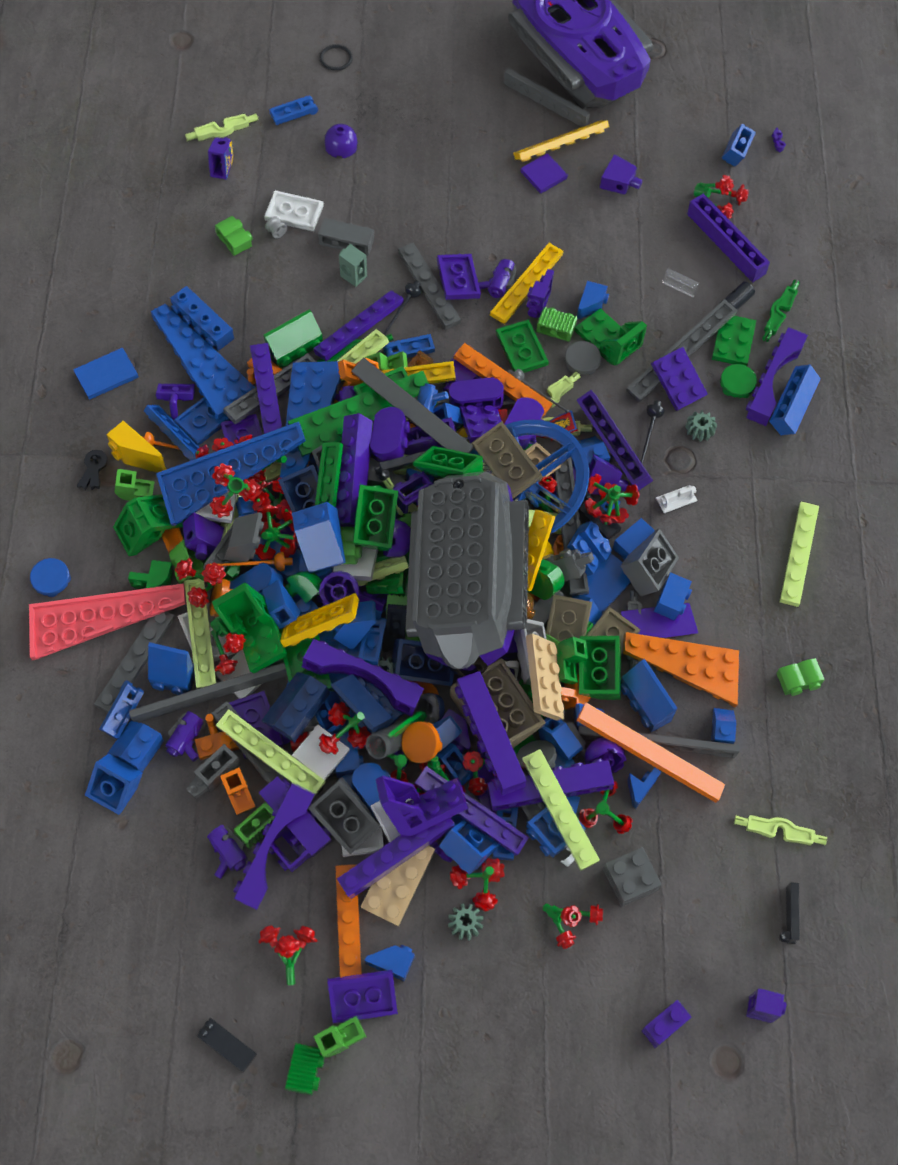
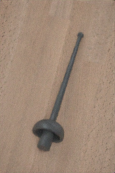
[508,369,569,413]

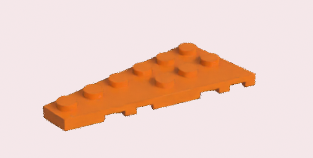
[623,632,739,707]

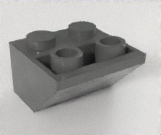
[224,512,264,563]

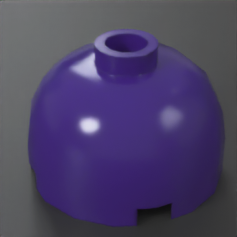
[324,124,357,158]
[383,519,411,558]
[319,571,359,605]
[585,737,626,774]

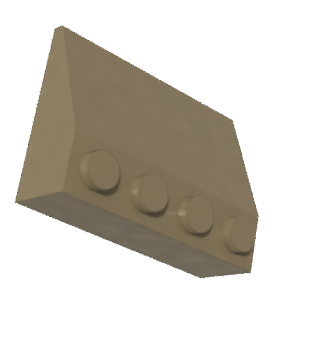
[450,659,545,748]

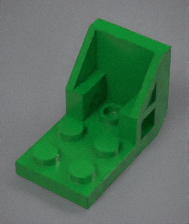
[575,308,647,366]
[113,494,187,556]
[212,582,287,674]

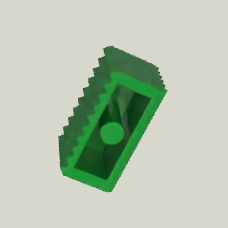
[285,1043,325,1096]

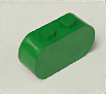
[527,559,564,600]

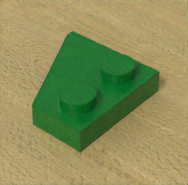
[366,571,406,594]

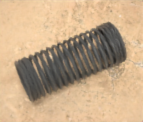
[366,719,407,759]

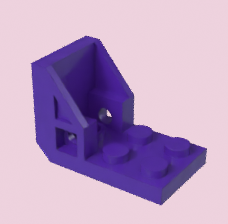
[375,776,468,836]

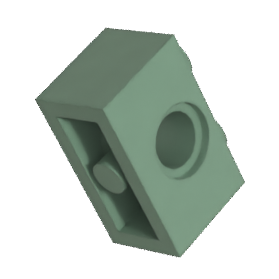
[339,244,367,287]

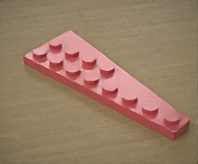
[29,583,186,660]

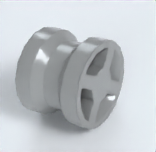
[265,216,287,239]

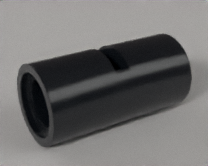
[719,281,755,310]

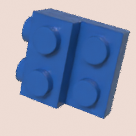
[567,521,612,576]
[526,807,586,858]

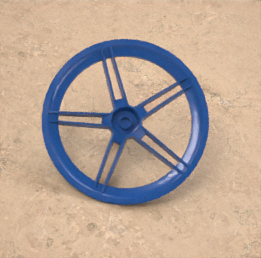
[470,420,589,534]

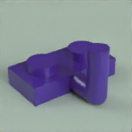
[156,384,195,420]

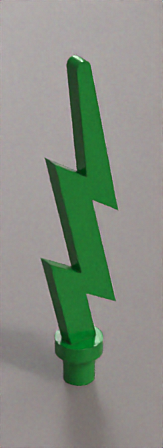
[387,711,427,738]

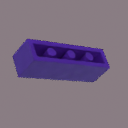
[258,776,332,857]

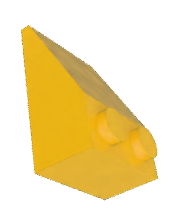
[106,421,166,473]

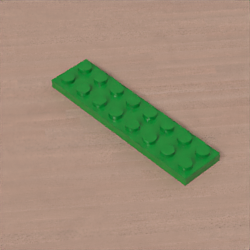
[287,371,438,457]

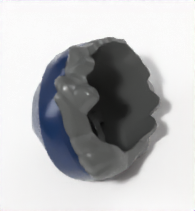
[410,693,445,724]

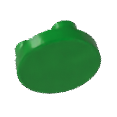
[720,364,757,398]

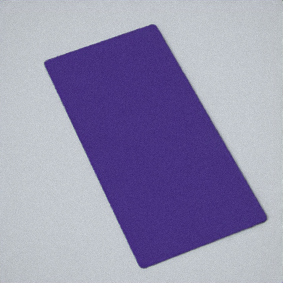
[621,603,698,638]

